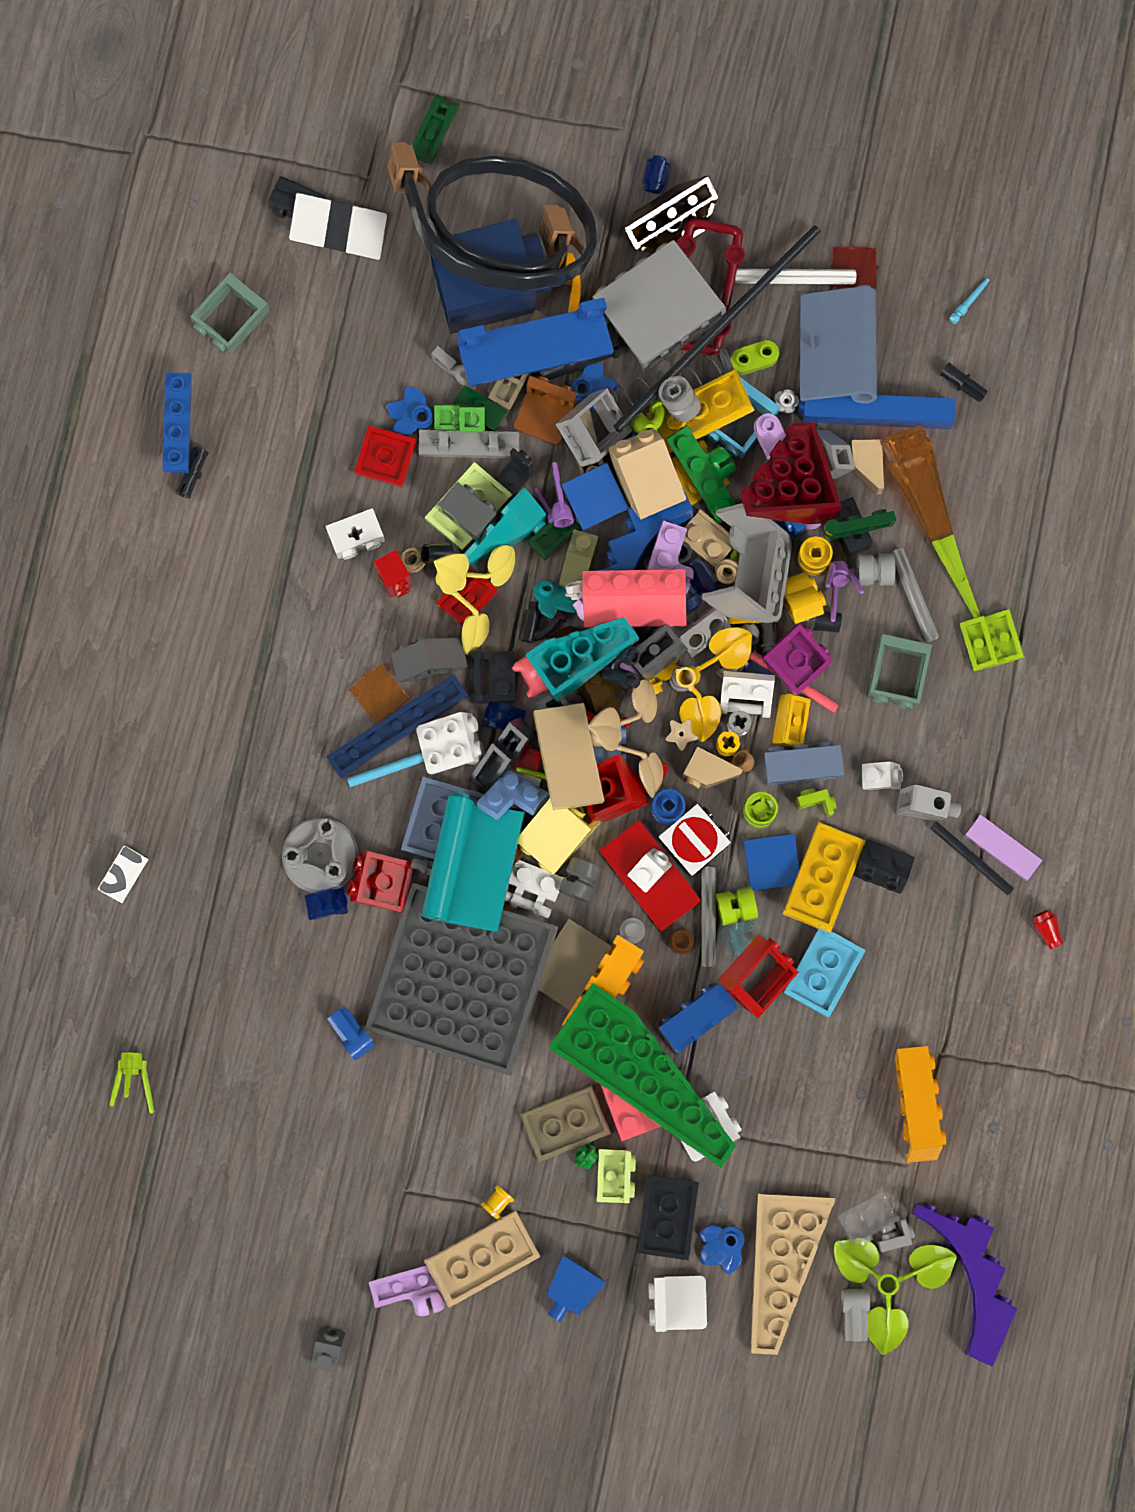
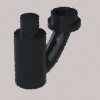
[518,601,567,643]
[602,646,640,689]

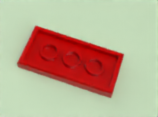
[599,820,701,932]

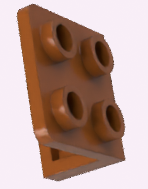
[514,376,577,445]

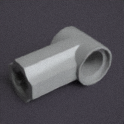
[841,1289,870,1341]

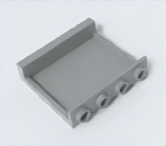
[592,240,726,373]

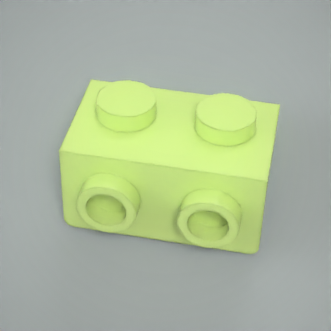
[597,1149,636,1203]

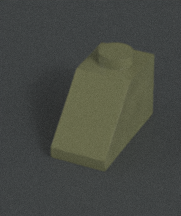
[559,530,598,587]

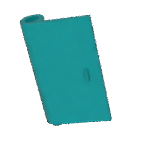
[421,792,525,932]

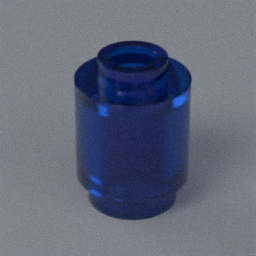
[642,155,671,194]
[687,557,719,595]

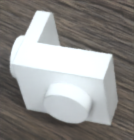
[862,762,903,790]
[628,848,672,893]

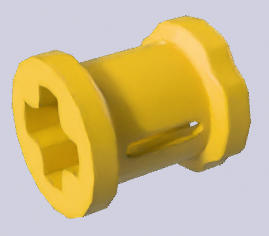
[716,731,740,757]
[480,1185,514,1220]

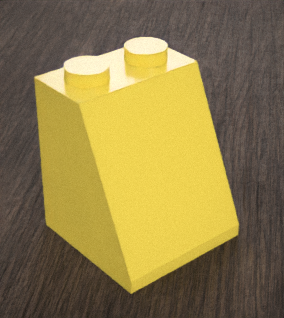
[518,799,601,874]

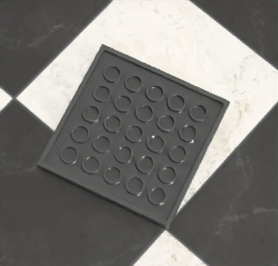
[365,883,558,1076]

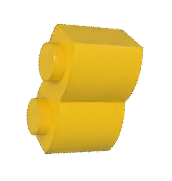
[783,572,826,624]

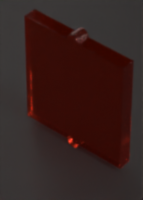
[830,247,879,288]

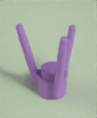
[534,462,576,528]
[825,561,864,622]

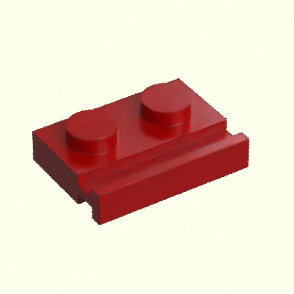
[436,567,498,627]

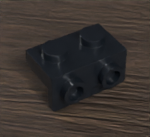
[854,839,915,894]

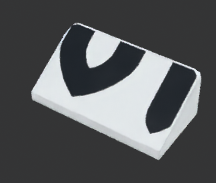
[98,845,149,903]

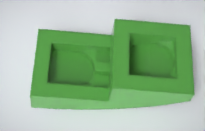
[434,404,485,432]

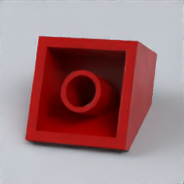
[586,754,648,822]

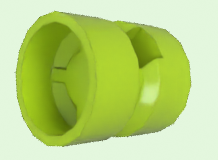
[743,792,778,829]
[716,886,758,926]

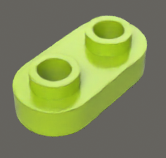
[731,340,779,375]

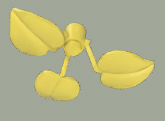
[434,545,515,655]

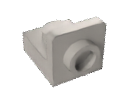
[877,1219,915,1252]

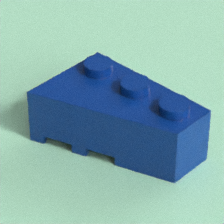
[657,983,738,1055]

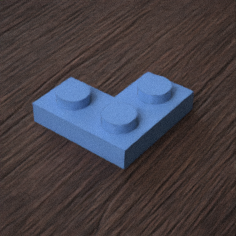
[477,770,549,820]

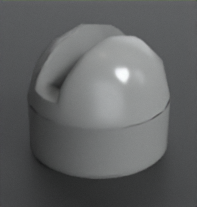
[741,624,759,645]

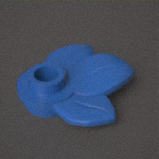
[570,364,620,412]
[386,386,434,435]
[699,1225,745,1274]

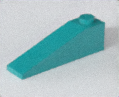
[464,488,546,569]
[525,617,639,702]

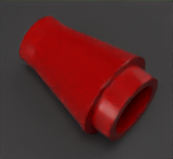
[1032,909,1063,949]

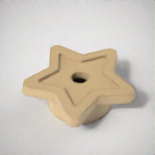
[666,719,698,751]

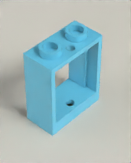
[705,377,780,459]

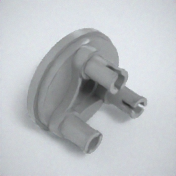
[282,817,359,894]

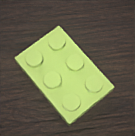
[425,462,512,552]

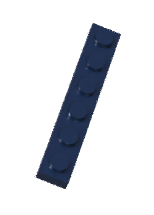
[326,674,468,779]

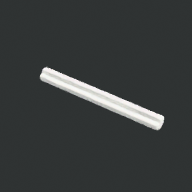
[735,269,856,284]

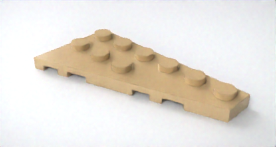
[751,1194,836,1355]

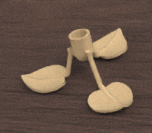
[588,679,663,798]

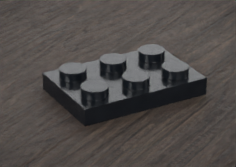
[637,1175,699,1260]

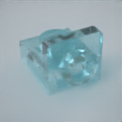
[728,921,755,958]

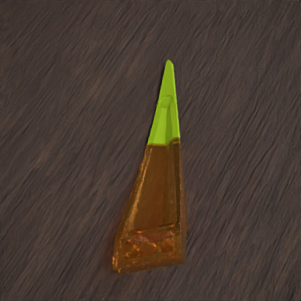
[880,425,980,618]

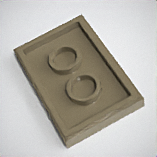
[538,919,612,1011]
[520,1085,611,1162]

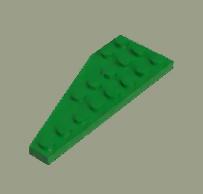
[548,983,736,1168]

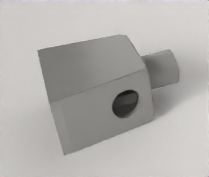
[896,784,961,821]

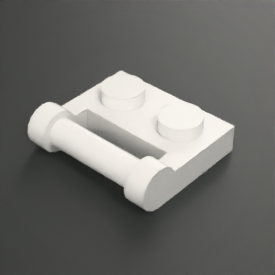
[720,671,775,718]

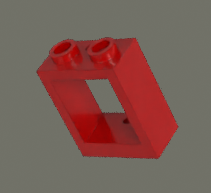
[717,935,799,1018]

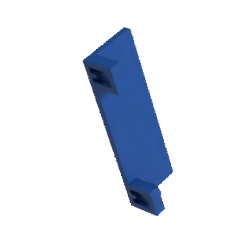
[456,298,614,386]

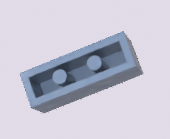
[763,742,844,786]

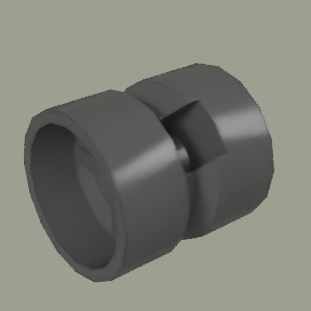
[559,857,602,903]

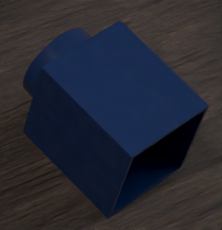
[430,218,551,334]

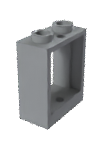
[556,388,632,467]

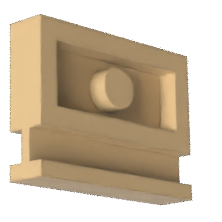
[684,509,733,569]

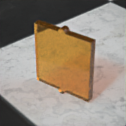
[349,664,409,724]

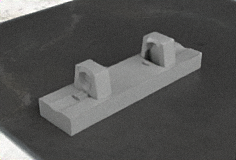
[419,430,519,458]

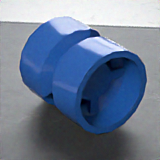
[651,789,686,826]

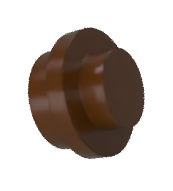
[668,929,694,954]

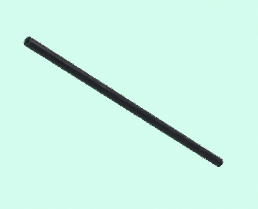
[613,225,821,433]

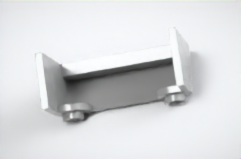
[702,503,792,623]

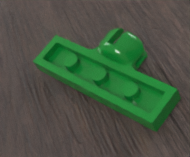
[665,425,736,524]

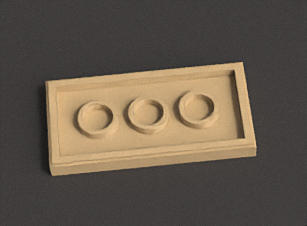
[533,703,604,811]
[424,1211,540,1308]

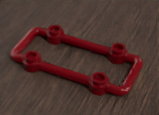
[677,218,745,355]

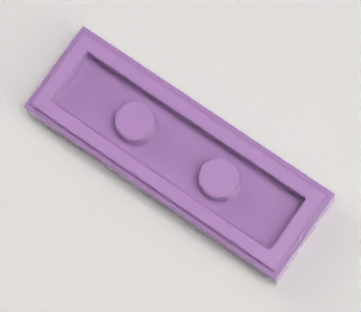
[965,815,1043,881]

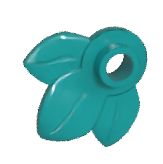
[533,580,577,619]

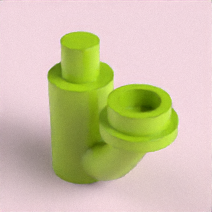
[629,400,668,434]

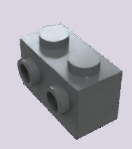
[438,482,497,541]
[634,624,689,681]

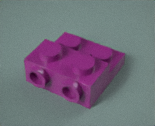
[762,624,833,696]

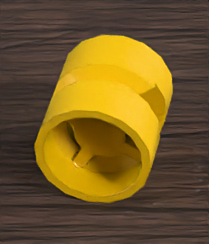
[797,536,833,576]

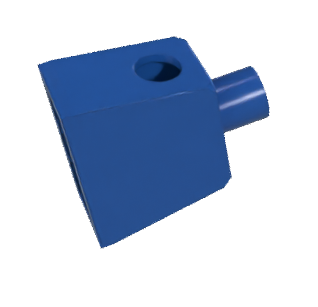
[547,1255,606,1323]

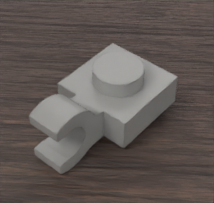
[431,346,466,385]

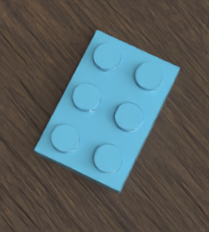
[783,929,866,1018]

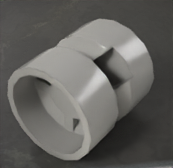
[659,376,701,422]
[856,553,895,586]

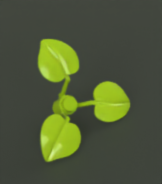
[834,1238,957,1355]

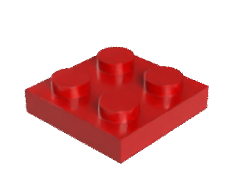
[354,425,417,488]

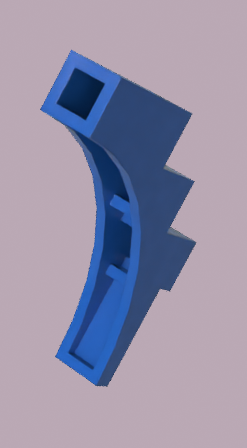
[600,488,693,643]

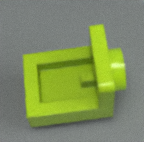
[795,788,837,817]

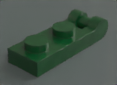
[412,94,460,165]
[822,509,896,540]

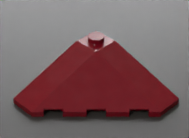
[740,422,842,525]

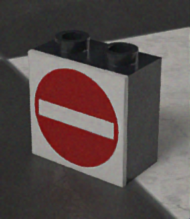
[658,804,731,878]

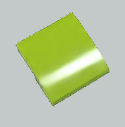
[960,609,1025,672]

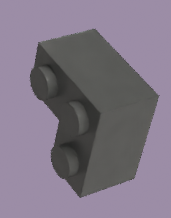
[391,635,468,683]

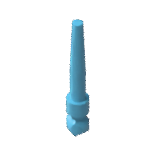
[949,278,990,324]

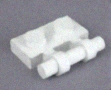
[505,860,563,918]

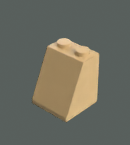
[608,428,686,519]

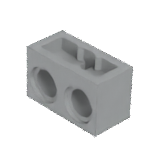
[671,600,732,658]

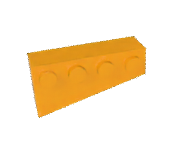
[562,935,644,1026]
[895,1046,946,1163]

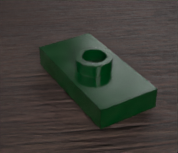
[453,385,507,431]
[528,520,582,561]

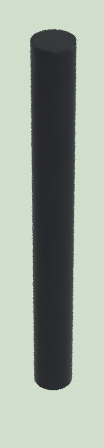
[930,821,1014,896]

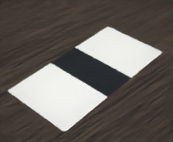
[289,193,387,260]

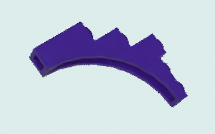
[911,1202,1018,1367]

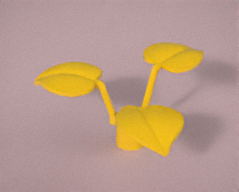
[653,627,752,742]

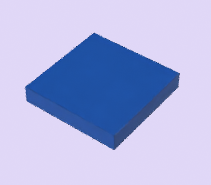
[561,463,629,530]
[743,834,799,891]

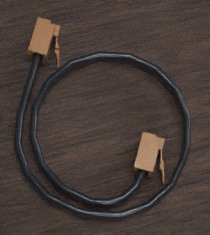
[387,142,597,291]

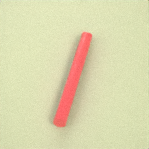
[749,650,839,713]

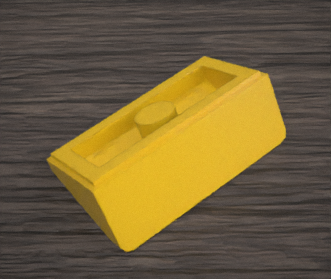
[772,694,811,747]

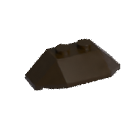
[623,176,718,254]
[546,626,626,715]

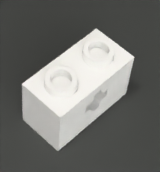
[326,508,385,560]

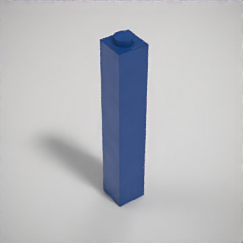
[798,395,955,429]

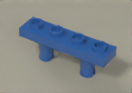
[162,372,192,473]

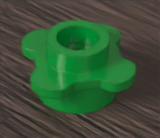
[574,1144,598,1170]

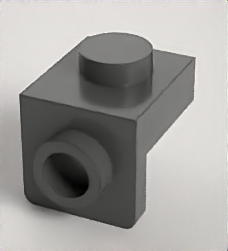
[310,1327,346,1373]

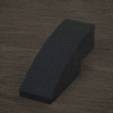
[469,717,537,794]

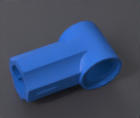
[327,1006,376,1061]

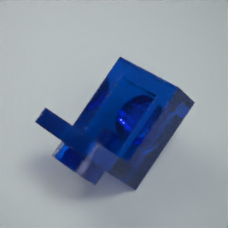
[483,702,526,731]
[305,889,348,920]

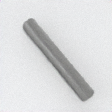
[891,548,939,642]
[701,866,716,968]

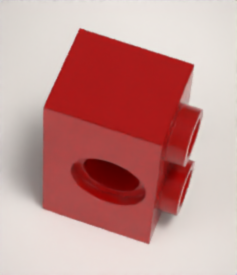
[373,550,413,598]

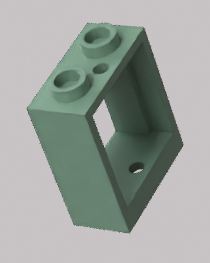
[191,273,270,354]
[867,634,932,710]

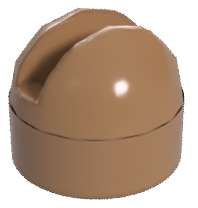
[732,750,755,772]

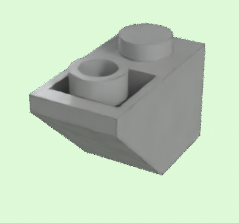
[817,430,855,479]

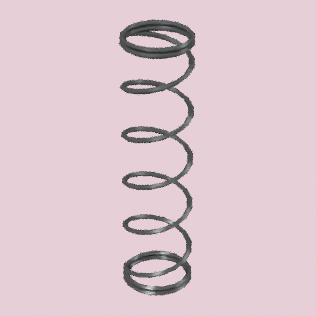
[608,347,734,413]

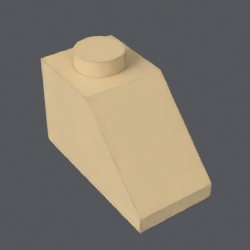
[850,439,884,494]
[683,747,743,789]

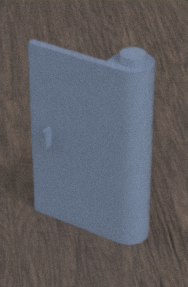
[800,285,877,404]

